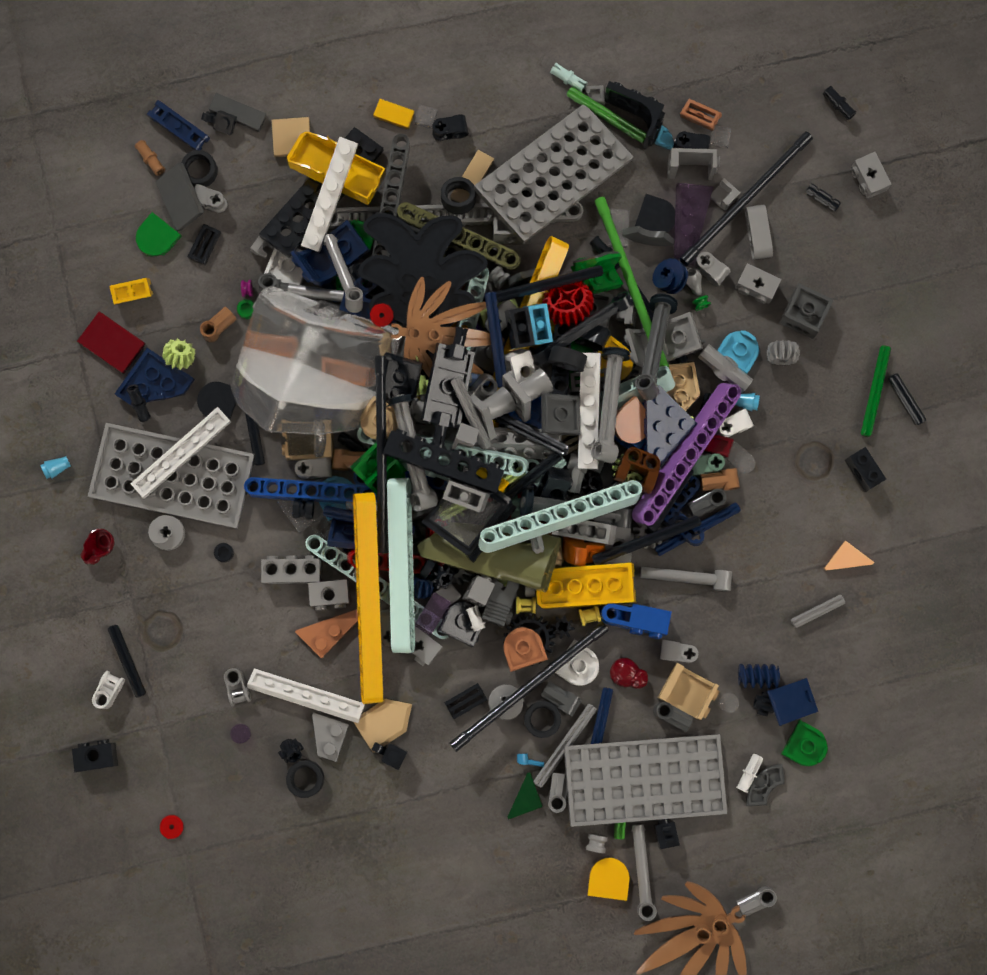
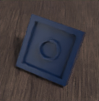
[327,518,355,552]

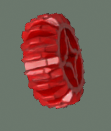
[542,281,594,327]

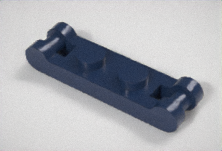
[146,100,210,150]

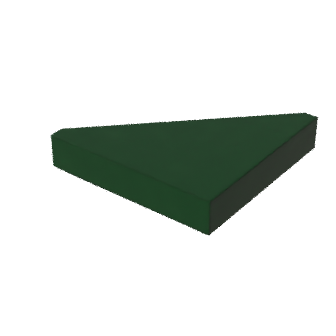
[507,772,542,820]

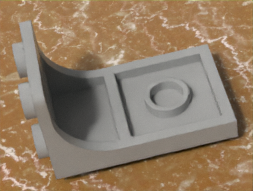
[624,312,703,368]

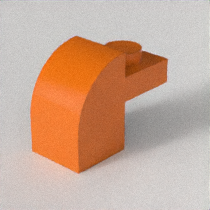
[562,536,605,566]

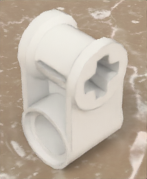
[716,409,754,438]
[92,670,125,709]

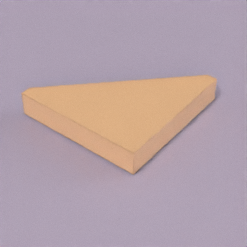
[824,541,874,571]

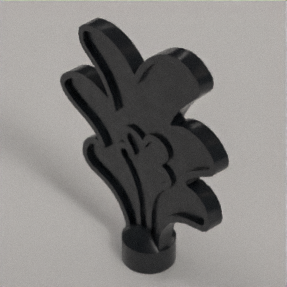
[358,213,487,361]

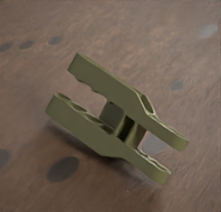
[397,202,521,270]

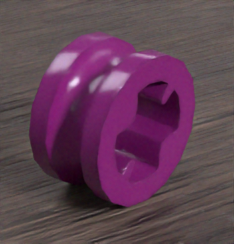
[241,280,253,297]

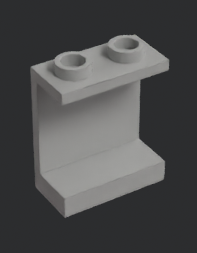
[667,148,720,180]

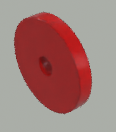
[370,303,394,327]
[160,815,184,839]

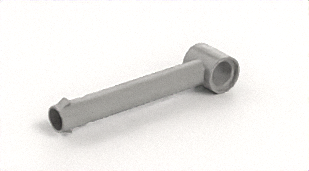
[323,234,363,313]
[640,567,732,591]
[631,824,657,921]

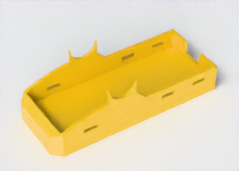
[287,131,386,205]
[536,563,636,609]

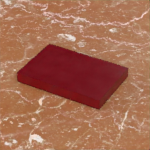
[77,311,146,374]

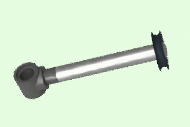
[258,273,368,302]

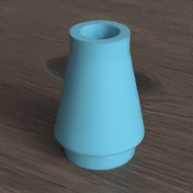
[735,393,760,411]
[40,456,71,479]

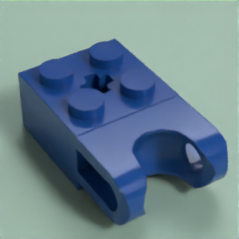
[600,604,672,639]

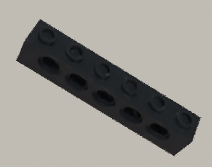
[383,429,504,495]

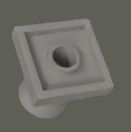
[502,368,553,423]
[467,387,516,441]

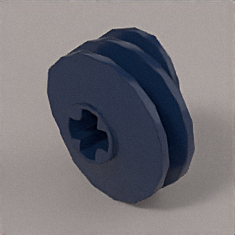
[652,258,688,294]

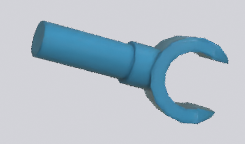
[517,754,544,767]

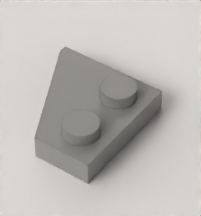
[312,712,349,762]

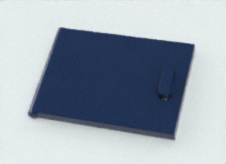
[767,678,819,726]

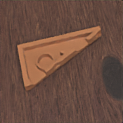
[295,609,358,658]

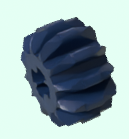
[414,573,434,599]

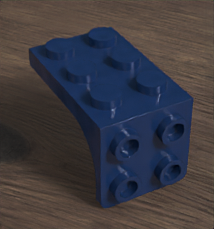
[290,220,370,288]

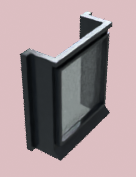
[421,466,517,563]

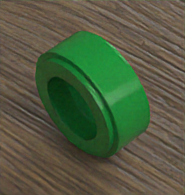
[237,299,256,319]

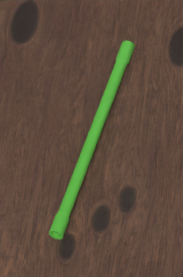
[594,197,669,368]

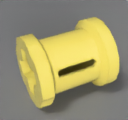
[516,597,536,614]
[578,605,601,626]

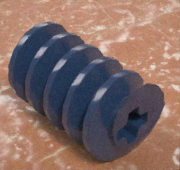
[738,664,780,689]

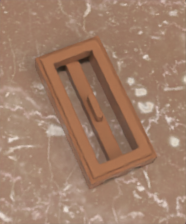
[680,99,722,131]

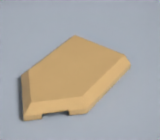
[667,362,700,411]
[354,699,412,753]

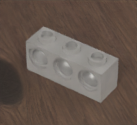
[552,515,617,545]
[261,555,322,584]

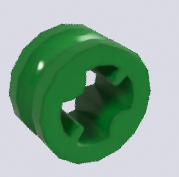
[692,295,711,311]

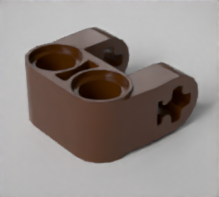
[613,447,661,494]

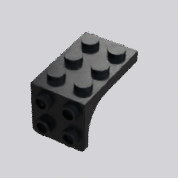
[604,81,665,149]

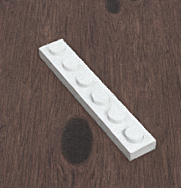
[301,137,358,252]
[578,353,601,470]
[130,407,231,499]
[247,668,365,723]

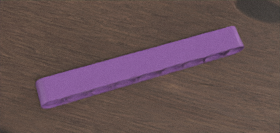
[632,383,741,525]

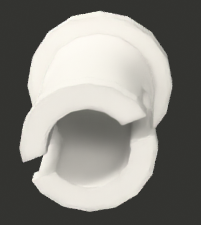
[466,605,486,632]

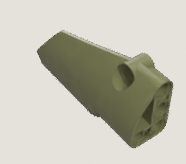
[417,522,561,592]

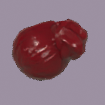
[81,529,115,565]
[610,658,648,689]

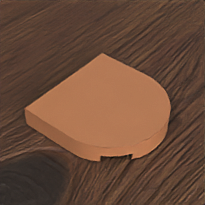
[615,396,646,443]
[503,627,548,672]

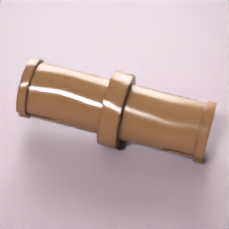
[135,140,166,176]

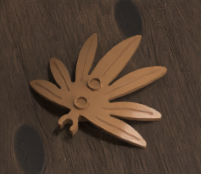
[390,277,505,377]
[634,881,747,975]

